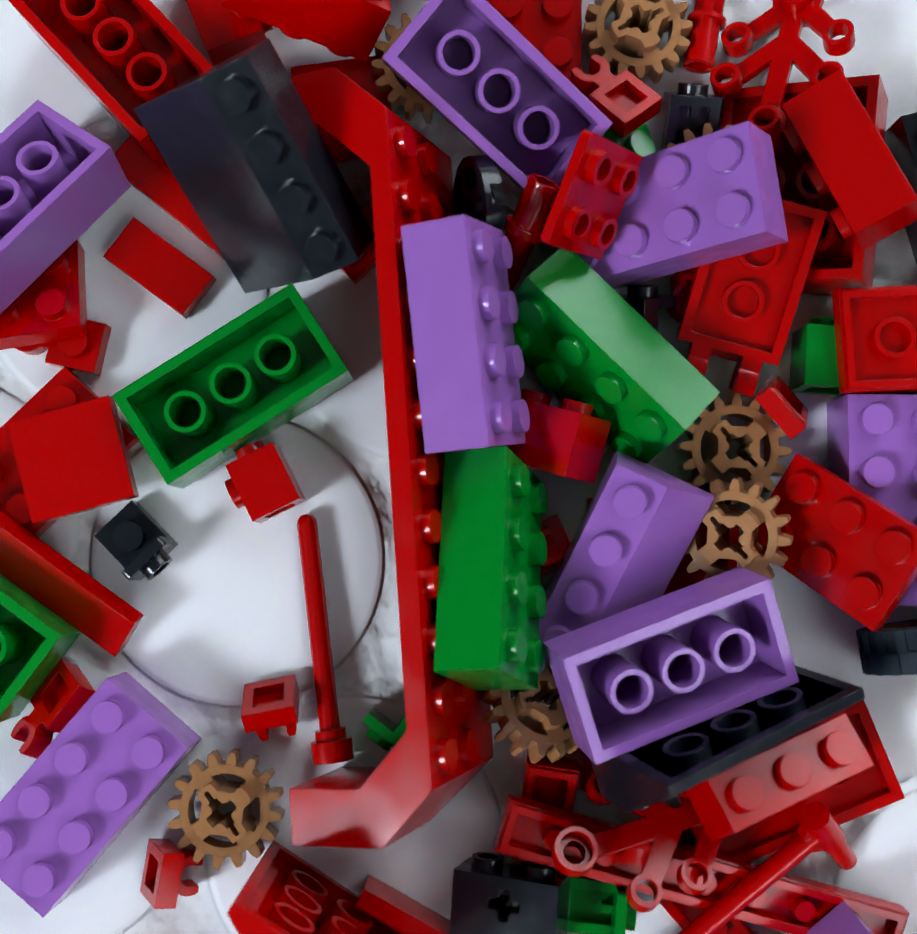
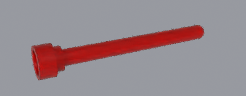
[297,514,354,765]

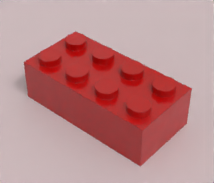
[9,0,213,168]

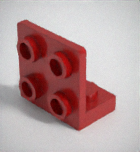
[540,129,643,260]

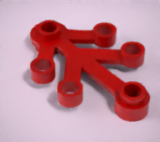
[710,0,855,151]
[551,772,722,913]

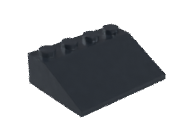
[134,38,374,293]
[589,665,865,813]

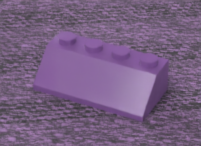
[539,450,714,663]

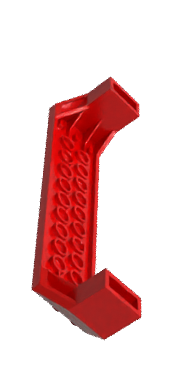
[289,66,494,849]

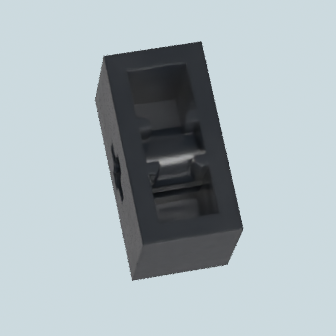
[449,852,570,934]

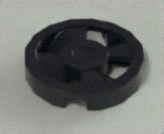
[453,155,506,234]

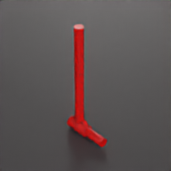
[678,802,857,934]

